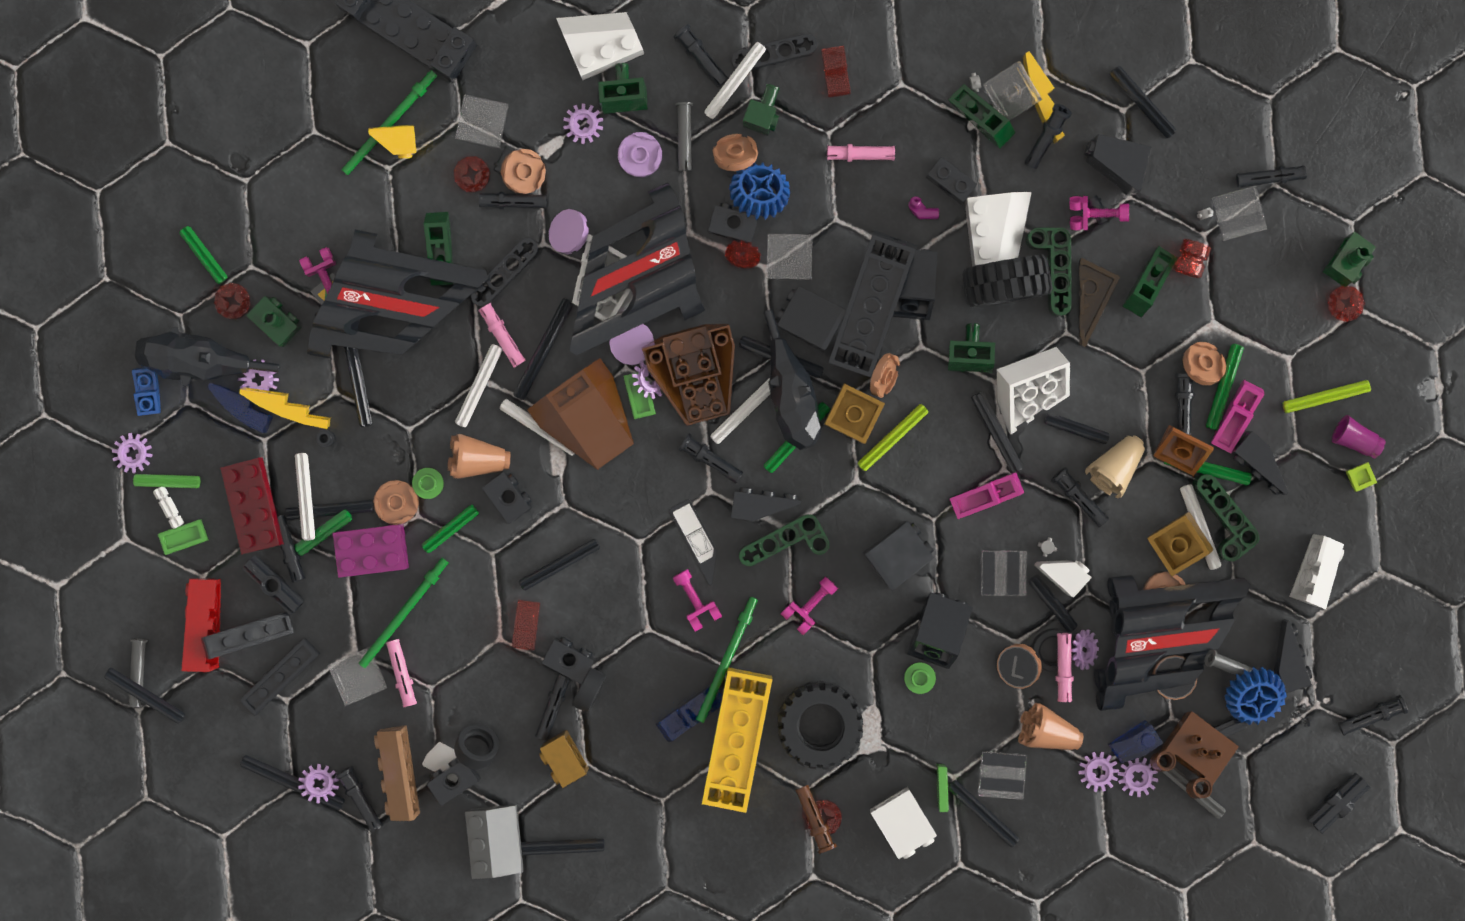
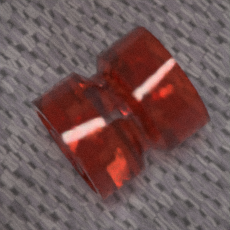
[1173,239,1212,278]

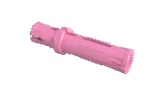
[827,144,895,162]
[478,303,526,368]
[1056,633,1074,702]
[386,639,417,707]

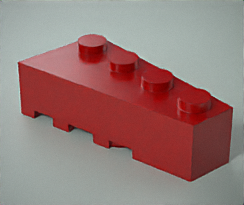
[182,578,221,672]

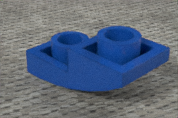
[132,367,161,416]

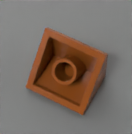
[1153,425,1214,476]

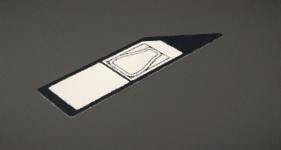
[669,499,717,586]

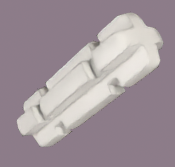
[153,487,184,529]

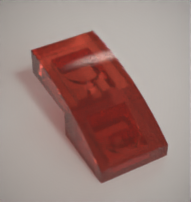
[822,46,851,97]
[512,600,541,650]

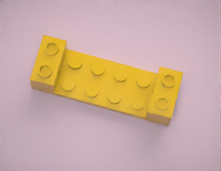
[702,668,772,813]

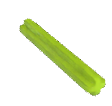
[1282,380,1371,413]
[857,404,928,471]

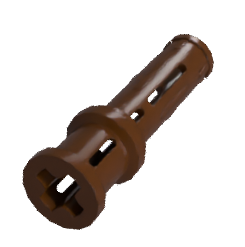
[795,785,837,854]

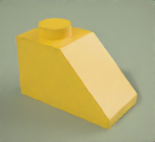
[368,125,416,158]

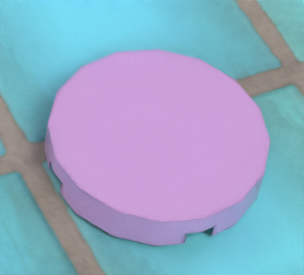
[618,132,662,177]
[549,209,589,255]
[609,324,654,365]

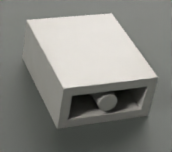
[870,787,937,859]

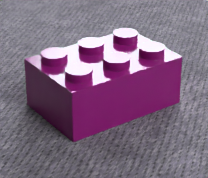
[333,524,409,578]

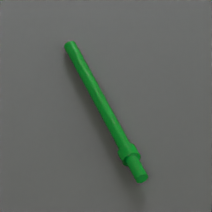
[341,70,437,175]
[358,557,449,668]
[696,597,758,723]

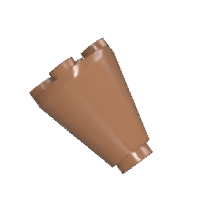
[448,434,510,478]
[1018,703,1084,750]

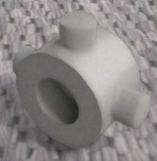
[969,73,981,92]
[1197,208,1214,220]
[1038,537,1057,557]

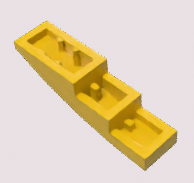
[1023,51,1065,144]
[240,387,331,429]

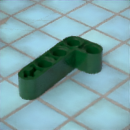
[1026,228,1071,317]
[1193,474,1260,561]
[739,514,829,566]

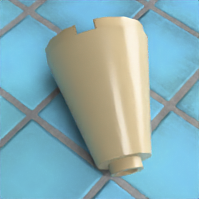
[1085,436,1145,498]

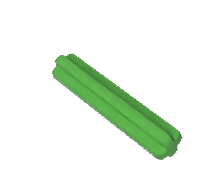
[133,474,201,488]

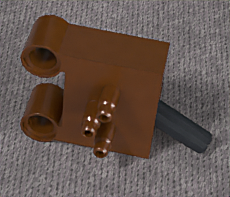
[1150,711,1247,799]

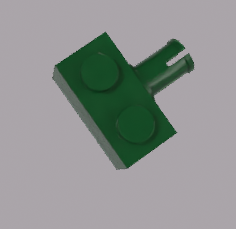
[598,63,648,114]
[743,84,780,136]
[1323,231,1376,287]
[246,296,302,347]
[948,323,995,373]

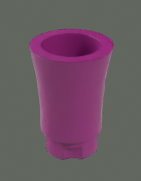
[1332,415,1386,459]

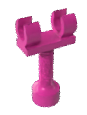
[1069,196,1129,230]
[299,247,336,294]
[673,569,722,632]
[781,576,838,635]

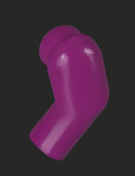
[908,196,939,219]

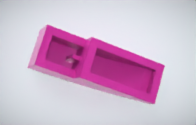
[1211,379,1264,453]
[950,472,1024,519]

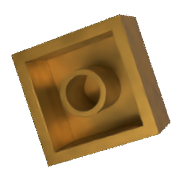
[824,384,885,444]
[1147,512,1214,576]
[539,730,589,788]

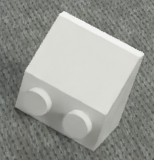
[1034,560,1092,598]

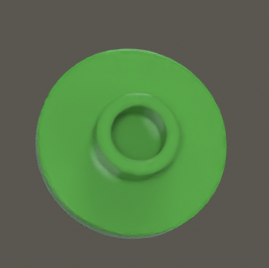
[412,468,444,499]
[904,662,936,694]

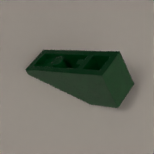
[948,84,1016,149]
[423,212,453,285]
[1123,246,1178,318]

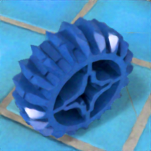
[729,162,790,220]
[1224,667,1287,725]

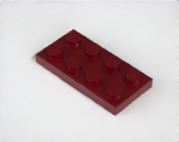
[220,457,284,555]

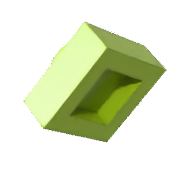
[1346,462,1377,492]

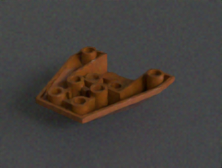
[642,324,735,426]
[527,358,634,470]

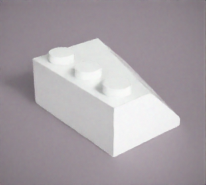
[556,12,644,80]
[965,192,1031,266]
[572,234,633,321]
[997,347,1070,434]
[1289,534,1344,609]

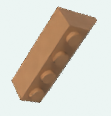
[374,725,420,821]

